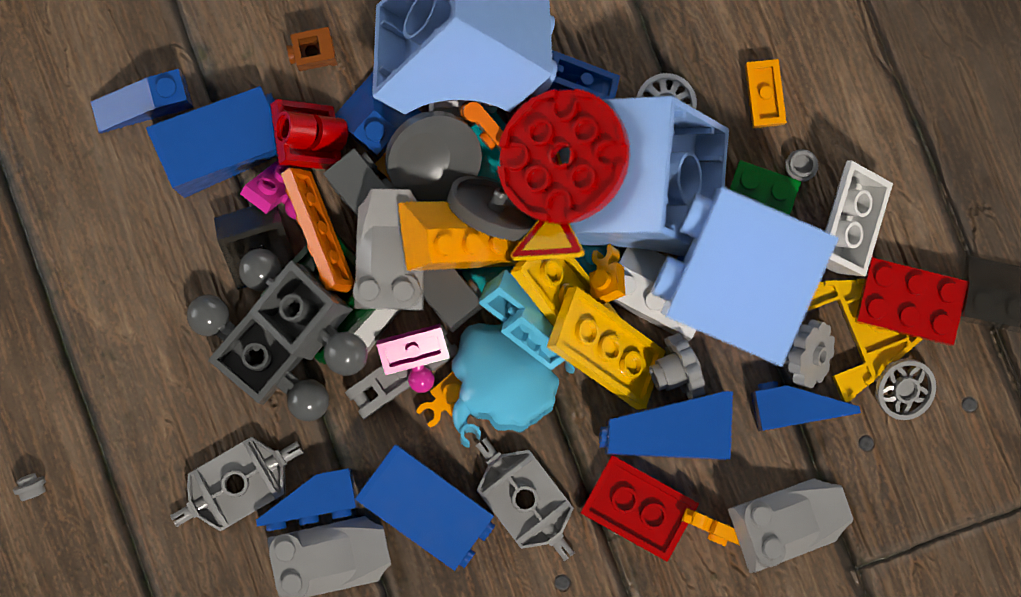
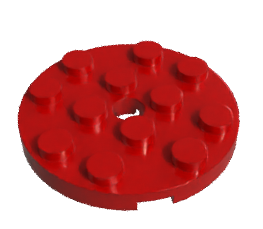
[497,89,630,224]

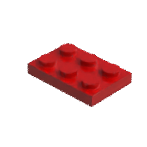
[855,257,969,346]
[580,455,699,562]

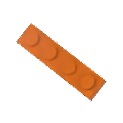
[281,167,355,292]

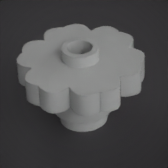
[784,320,835,388]
[649,333,705,400]

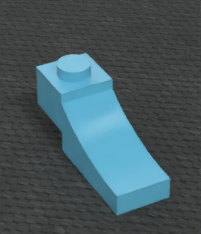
[479,269,565,370]

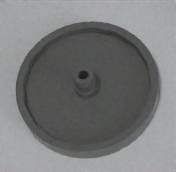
[385,111,482,202]
[447,176,538,241]

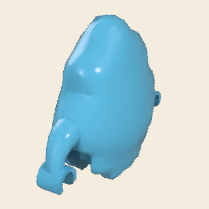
[452,323,575,447]

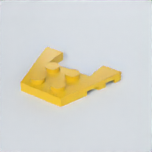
[806,279,923,403]

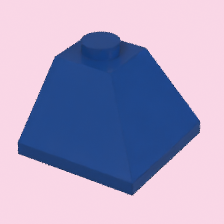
[335,72,422,160]

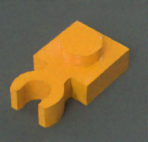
[589,244,626,305]
[416,372,462,427]
[682,509,740,547]

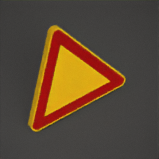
[511,220,584,261]

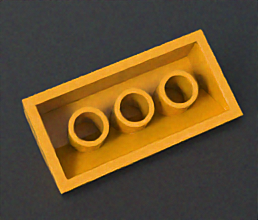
[398,201,521,271]

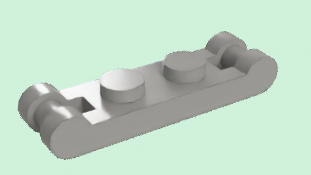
[345,325,458,420]

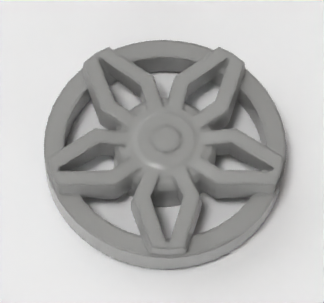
[875,359,936,420]

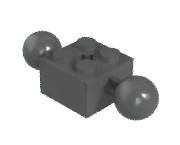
[239,249,368,376]
[187,294,329,422]

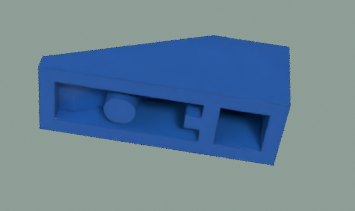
[546,50,620,99]
[91,69,194,134]
[751,381,861,431]

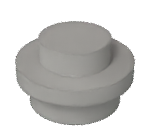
[785,149,818,182]
[13,473,46,501]

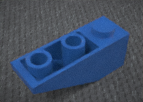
[256,468,359,531]

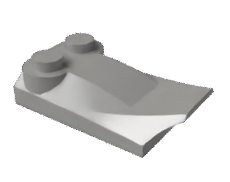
[353,189,424,310]
[728,478,853,573]
[268,516,391,597]

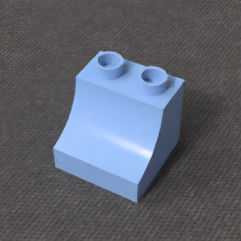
[372,0,557,114]
[559,96,729,256]
[651,187,839,366]

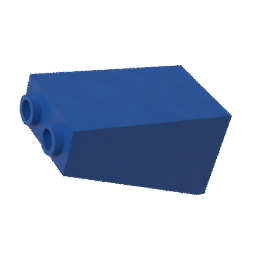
[146,86,278,198]
[599,391,733,460]
[355,444,496,571]

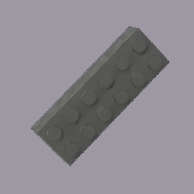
[323,149,483,333]

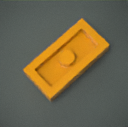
[745,59,787,128]

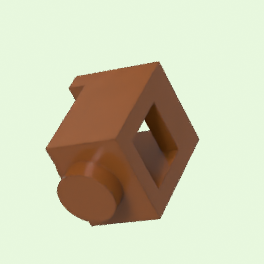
[287,27,338,72]

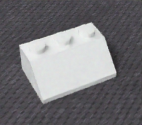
[825,160,893,277]
[611,247,696,342]

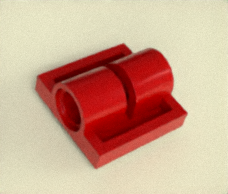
[270,99,348,170]

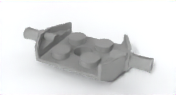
[170,437,304,531]
[475,437,575,561]

